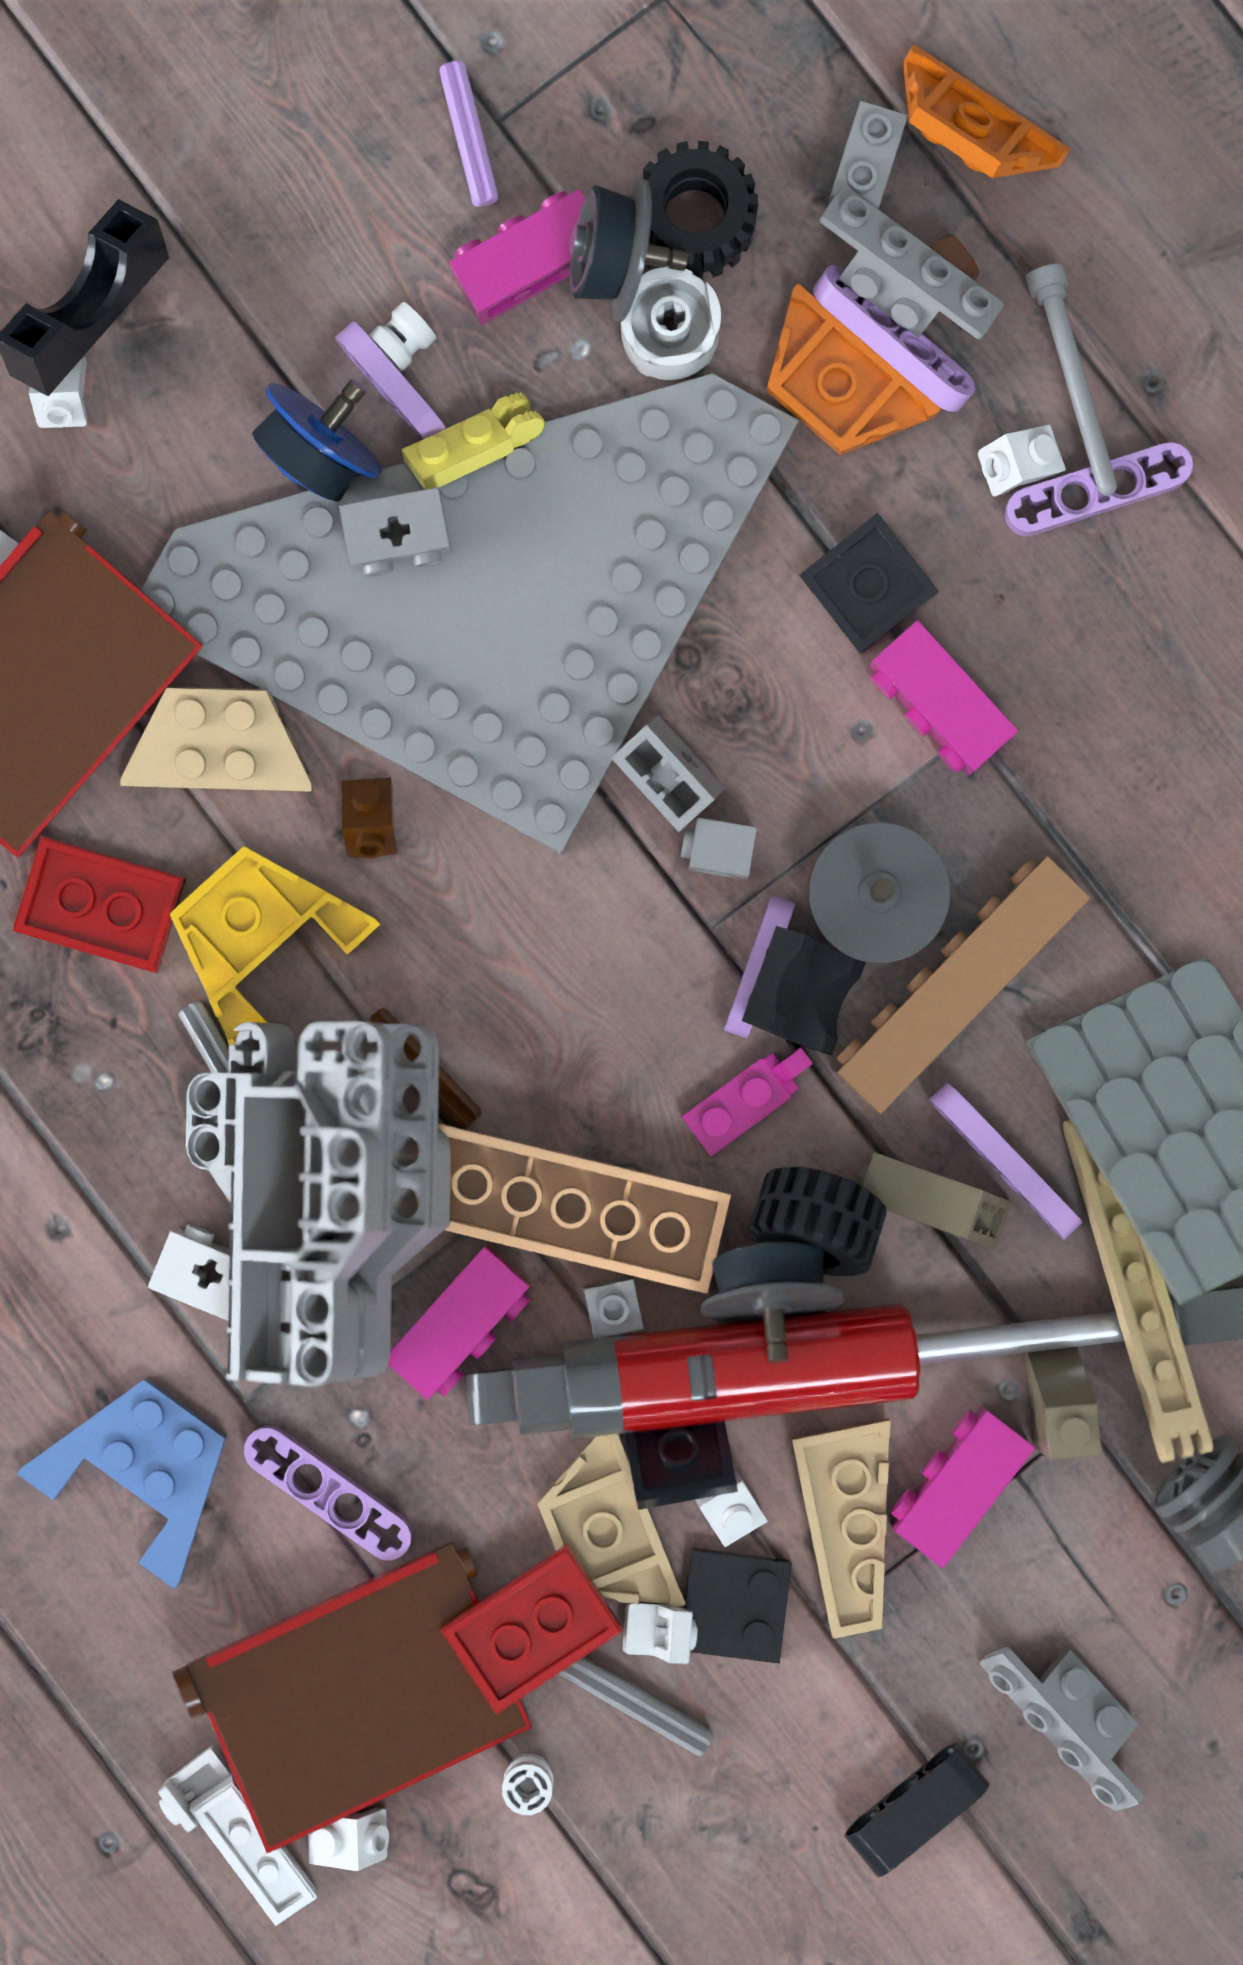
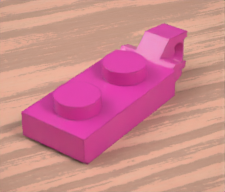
[681,1048,813,1157]

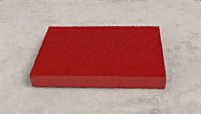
[12,836,186,974]
[440,1543,623,1715]

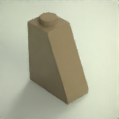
[858,1152,1011,1249]
[1025,1347,1102,1460]

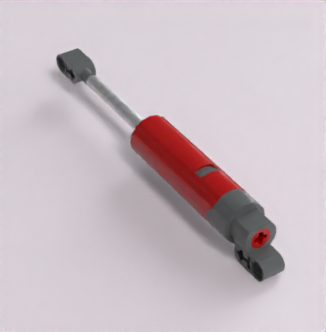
[465,1286,1243,1439]

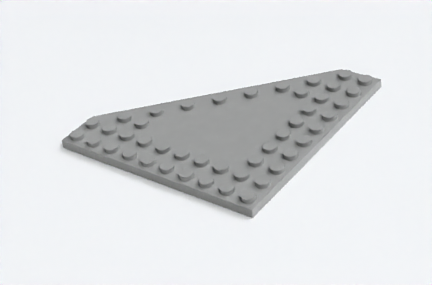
[141,374,799,855]

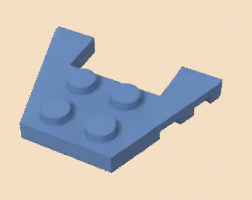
[17,1378,227,1589]

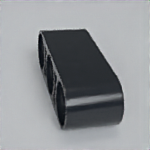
[844,1743,989,1877]

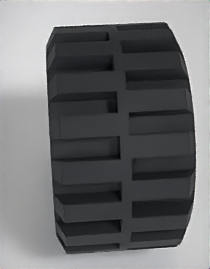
[643,140,758,280]
[748,1167,887,1276]

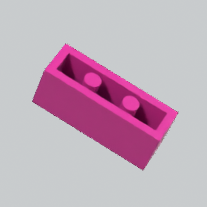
[449,189,585,325]
[869,620,1018,777]
[388,1244,531,1400]
[890,1405,1035,1569]

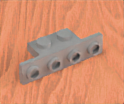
[819,186,1004,339]
[980,1647,1144,1811]

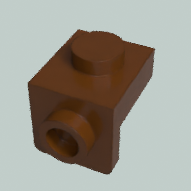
[342,777,397,859]

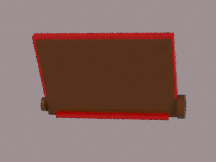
[0,510,204,858]
[172,1542,532,1854]

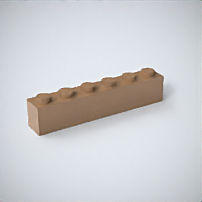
[834,856,1091,1114]

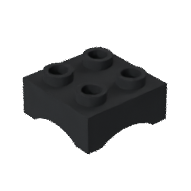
[742,926,866,1056]

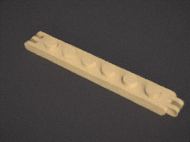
[1063,1120,1213,1463]

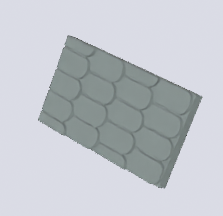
[1025,956,1243,1304]

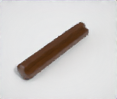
[367,1008,482,1128]

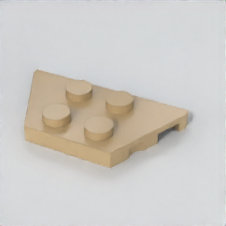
[120,686,314,792]
[538,1434,686,1607]

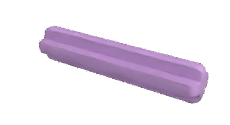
[439,60,498,207]

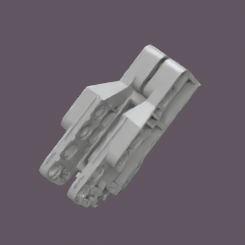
[186,1022,451,1386]

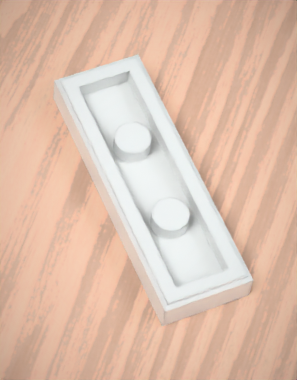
[190,1775,318,1926]

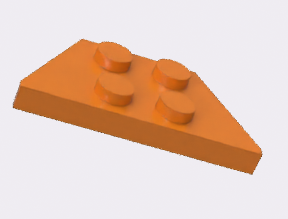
[903,44,1071,178]
[766,283,941,456]

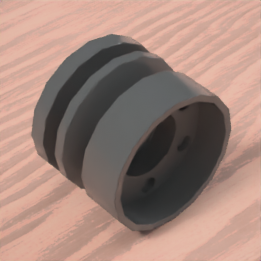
[1151,1434,1243,1572]

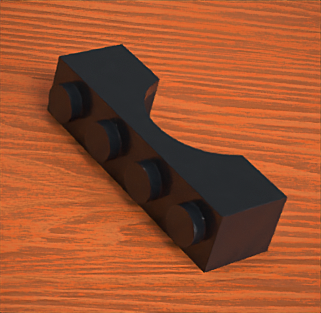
[0,199,170,397]

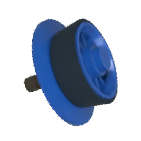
[252,379,382,502]

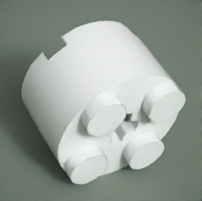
[621,266,721,380]

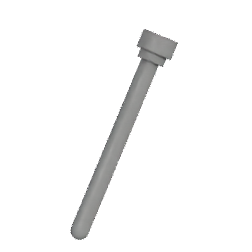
[1025,263,1117,496]

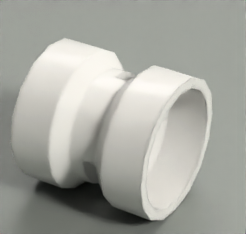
[368,302,437,373]
[502,1753,554,1815]

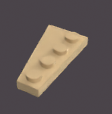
[791,1418,891,1639]

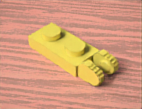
[401,392,545,489]

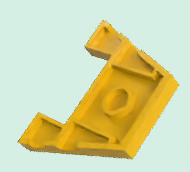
[170,846,381,1045]

